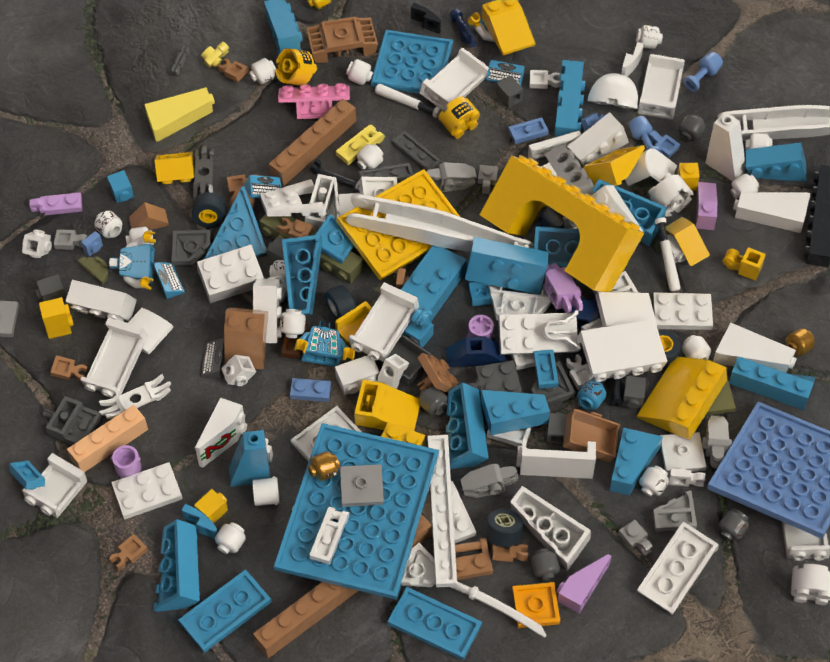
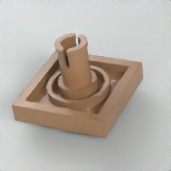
[417,353,458,393]

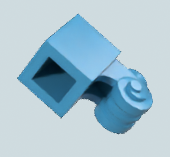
[404,308,434,348]

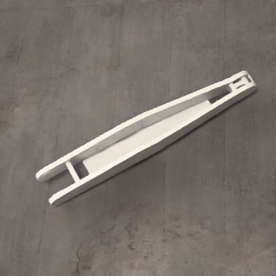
[718,105,830,141]
[346,194,534,252]

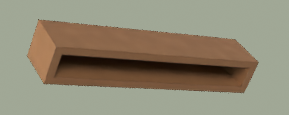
[269,99,357,187]

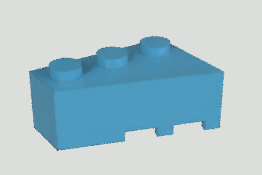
[746,143,807,182]
[481,390,550,435]
[610,428,663,495]

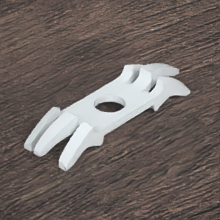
[99,374,171,419]

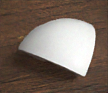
[587,73,638,109]

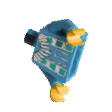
[294,320,355,367]

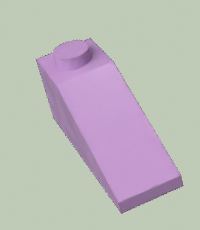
[696,182,718,230]
[556,554,611,614]

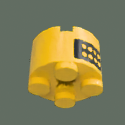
[275,48,317,86]
[438,96,480,139]

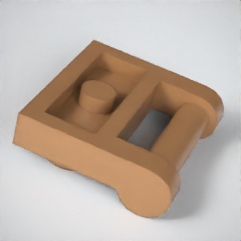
[455,538,493,580]

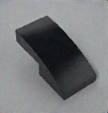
[411,2,441,34]

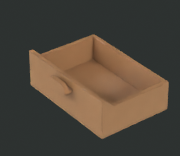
[563,409,620,463]

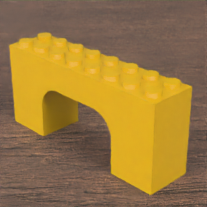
[480,155,644,292]

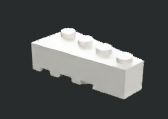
[510,486,591,571]

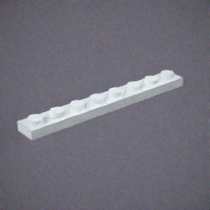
[428,435,457,587]

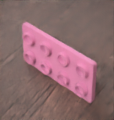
[278,83,350,119]

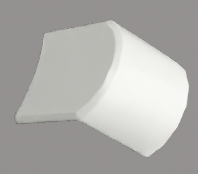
[625,149,677,186]

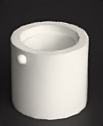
[253,476,280,506]

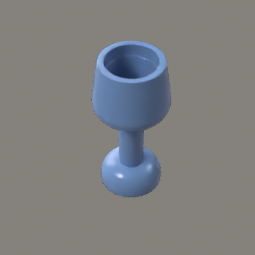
[683,52,723,92]
[629,116,662,154]

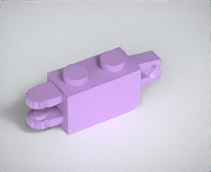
[544,263,583,313]

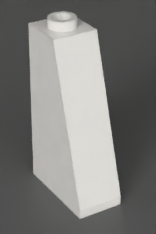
[705,112,746,181]
[733,192,811,233]
[713,323,797,373]

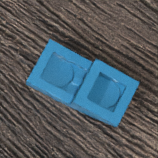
[468,280,491,306]
[181,504,218,540]

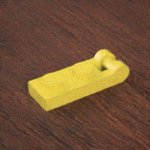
[336,125,385,165]

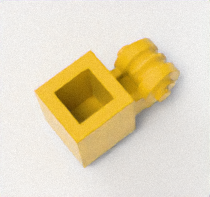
[722,247,766,281]

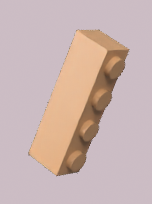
[67,405,148,472]

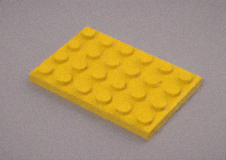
[336,169,460,280]

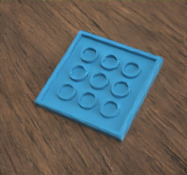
[371,30,453,94]

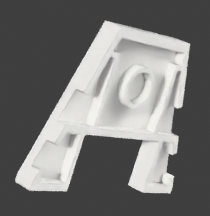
[260,179,326,216]
[488,283,552,320]

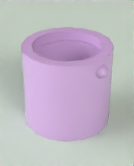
[467,315,495,340]
[111,445,141,478]

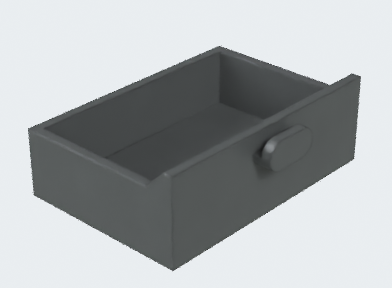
[374,334,431,386]

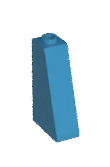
[229,430,270,487]

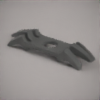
[193,144,215,201]

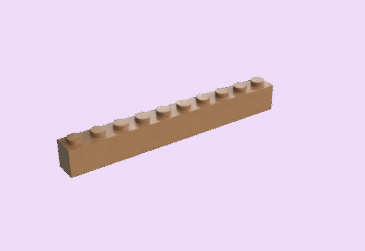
[253,515,432,659]

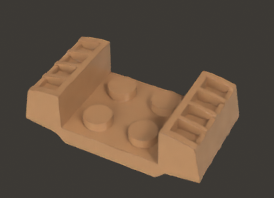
[306,16,378,63]

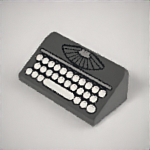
[201,338,225,378]

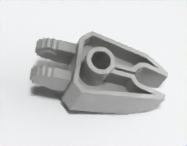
[427,162,477,192]
[702,416,732,469]
[461,464,519,498]

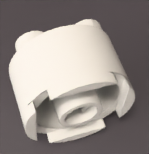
[648,173,693,217]
[791,564,830,605]

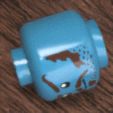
[577,381,606,410]

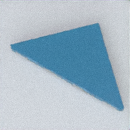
[198,186,267,275]

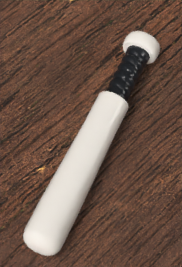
[375,84,441,118]
[655,217,680,292]

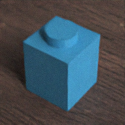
[107,170,134,203]

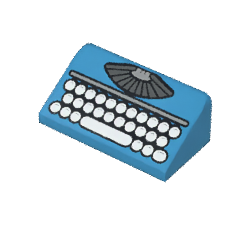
[486,60,525,86]
[244,175,281,199]
[153,262,185,299]

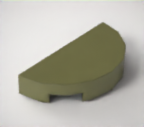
[77,256,109,285]

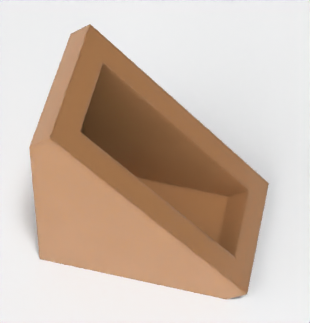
[129,202,169,230]

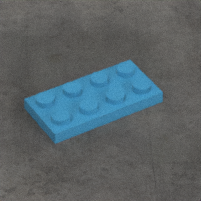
[178,569,272,653]
[387,587,482,661]

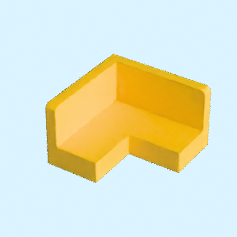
[665,217,710,266]
[335,301,372,346]

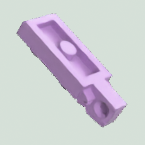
[30,193,82,215]

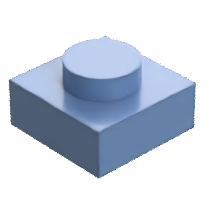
[81,231,103,257]

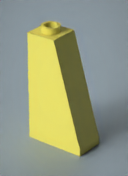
[144,88,215,142]

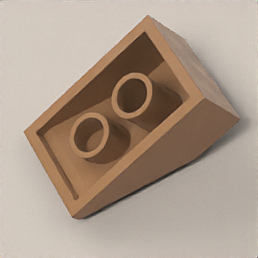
[224,307,268,369]

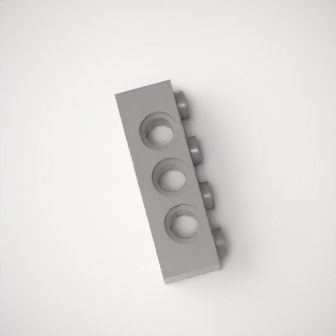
[545,144,595,195]

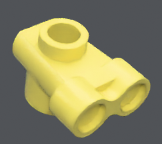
[201,42,229,68]

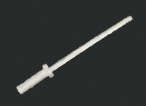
[451,582,546,638]

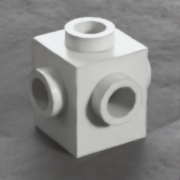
[22,230,52,258]
[221,354,256,386]

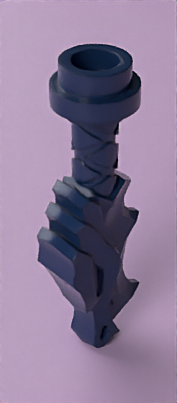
[450,9,477,47]

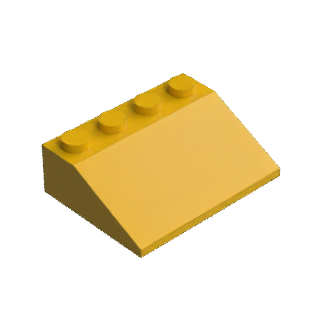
[637,357,727,441]

